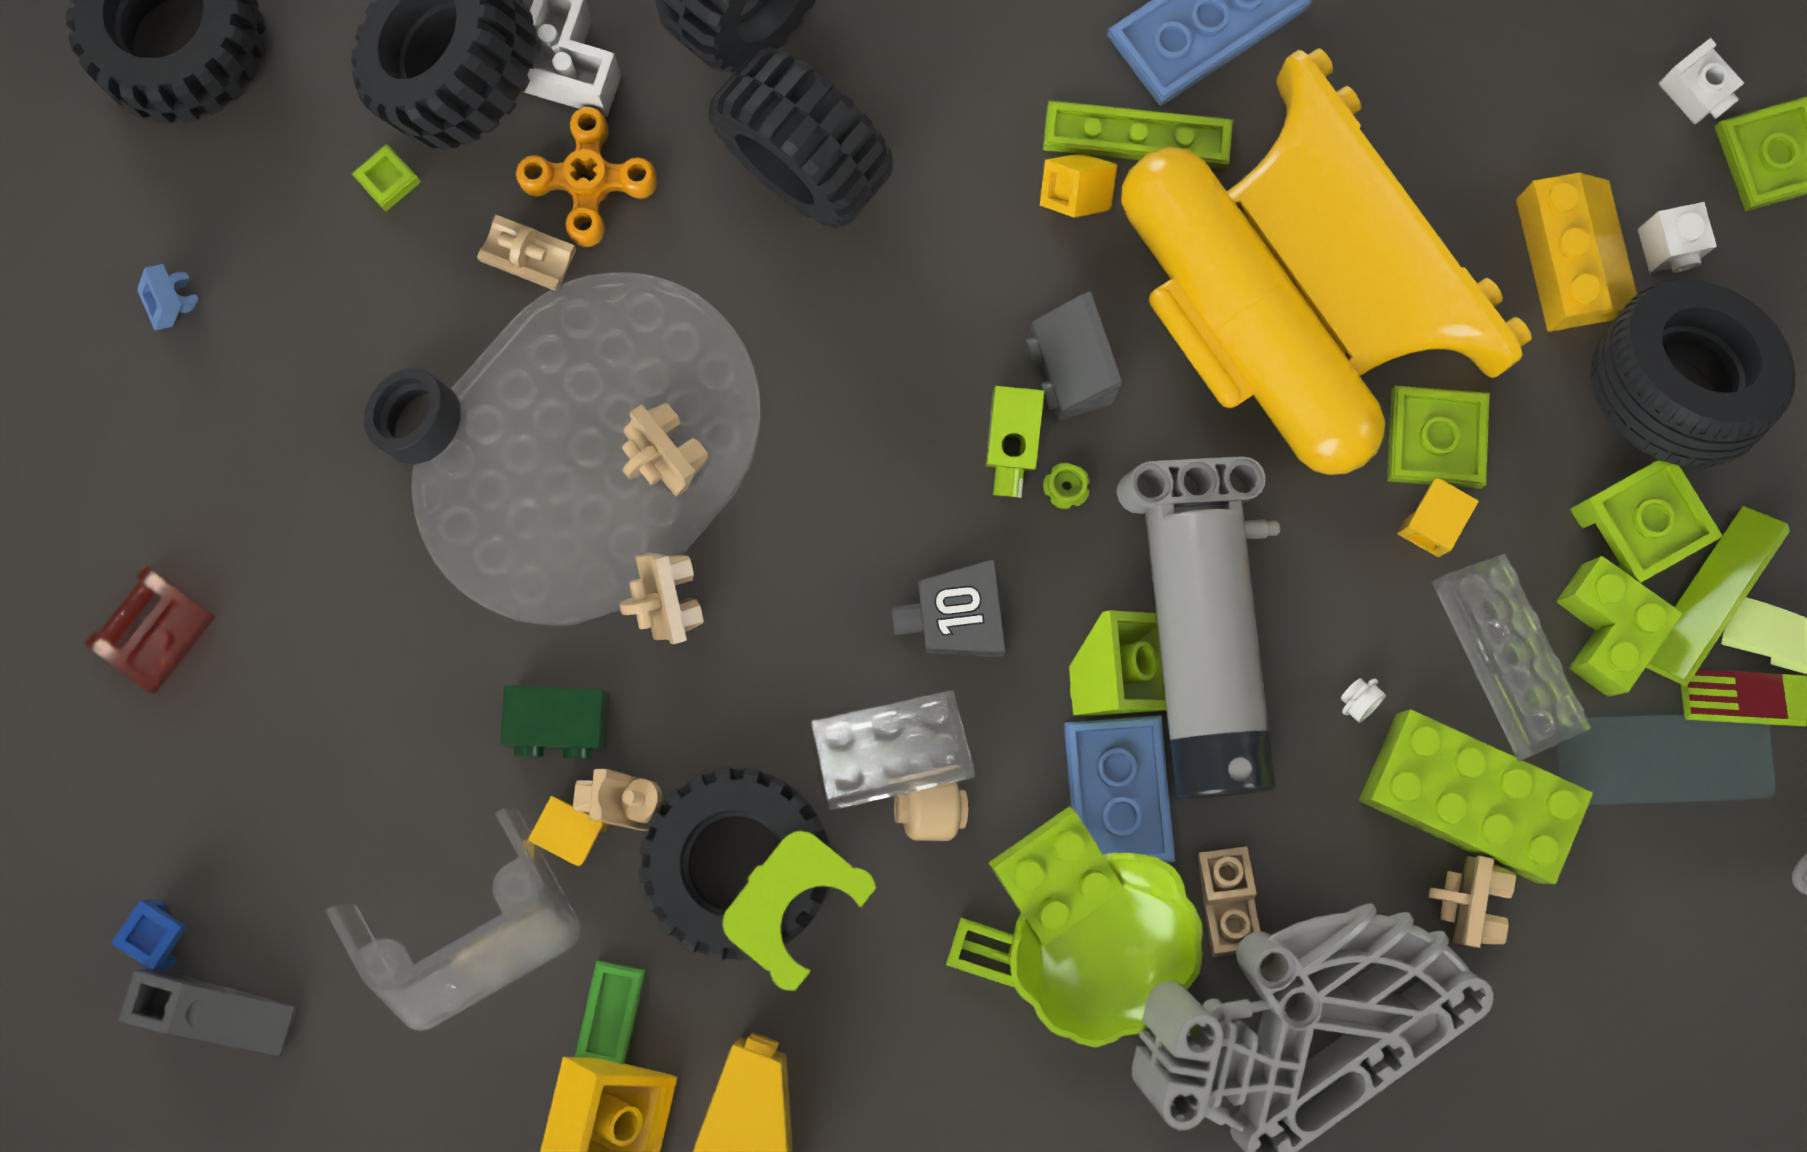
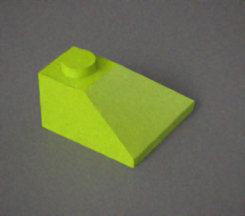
[1069,610,1167,715]

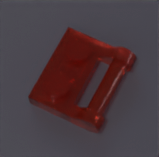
[85,565,216,694]

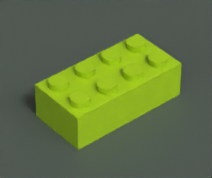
[1359,709,1593,884]

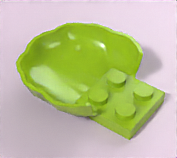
[989,806,1203,1048]

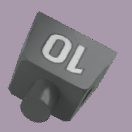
[891,560,1005,657]

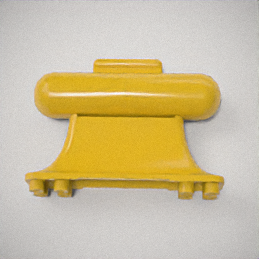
[1121,48,1531,475]

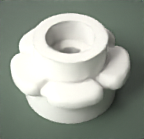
[1341,678,1386,723]

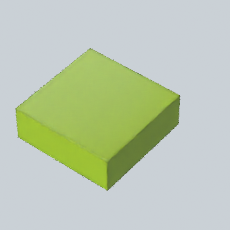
[352,144,421,212]

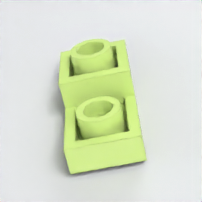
[1721,598,1807,674]

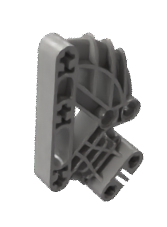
[1132,903,1494,1152]

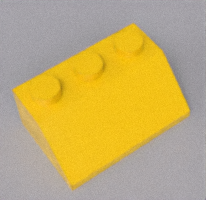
[1516,172,1637,332]
[540,1057,677,1152]

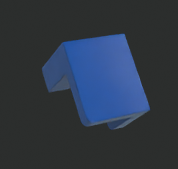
[111,900,188,970]

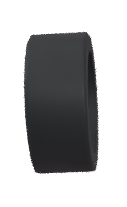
[364,367,461,465]

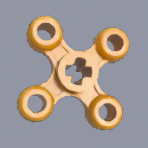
[516,107,658,248]

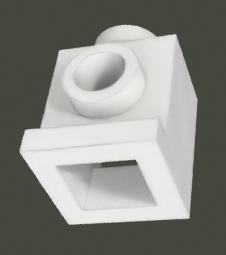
[1658,38,1744,124]

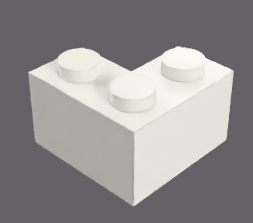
[521,0,622,117]

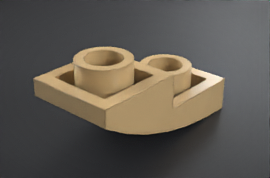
[1198,846,1260,957]

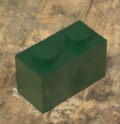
[500,685,609,759]

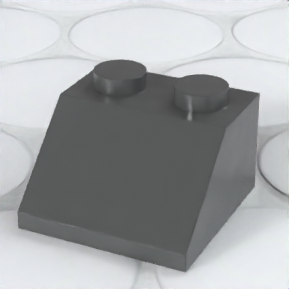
[1024,291,1122,421]

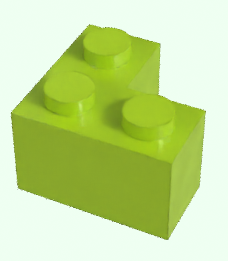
[1556,556,1683,697]

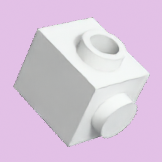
[1638,202,1717,273]

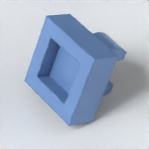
[137,264,198,331]

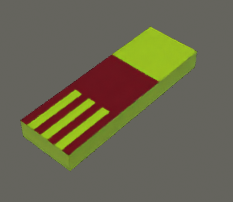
[1681,669,1807,727]

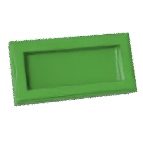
[575,960,646,1064]

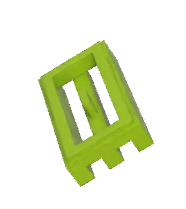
[946,917,1015,988]

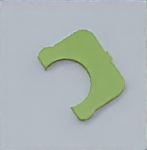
[723,831,877,991]

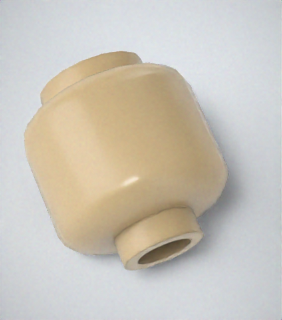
[894,777,968,841]

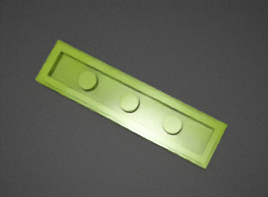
[1043,100,1233,169]
[1646,506,1790,687]

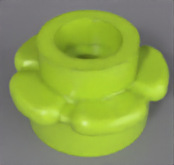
[1043,463,1090,509]

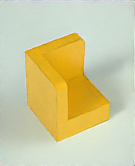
[1040,154,1117,218]
[1397,478,1479,558]
[528,796,609,866]

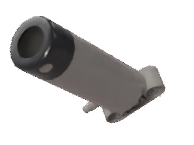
[1117,456,1280,799]

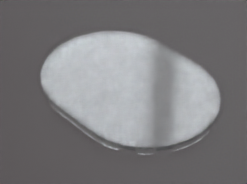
[412,272,761,626]

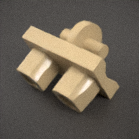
[477,215,576,292]
[622,403,709,497]
[619,552,704,644]
[573,769,663,831]
[1428,856,1516,948]

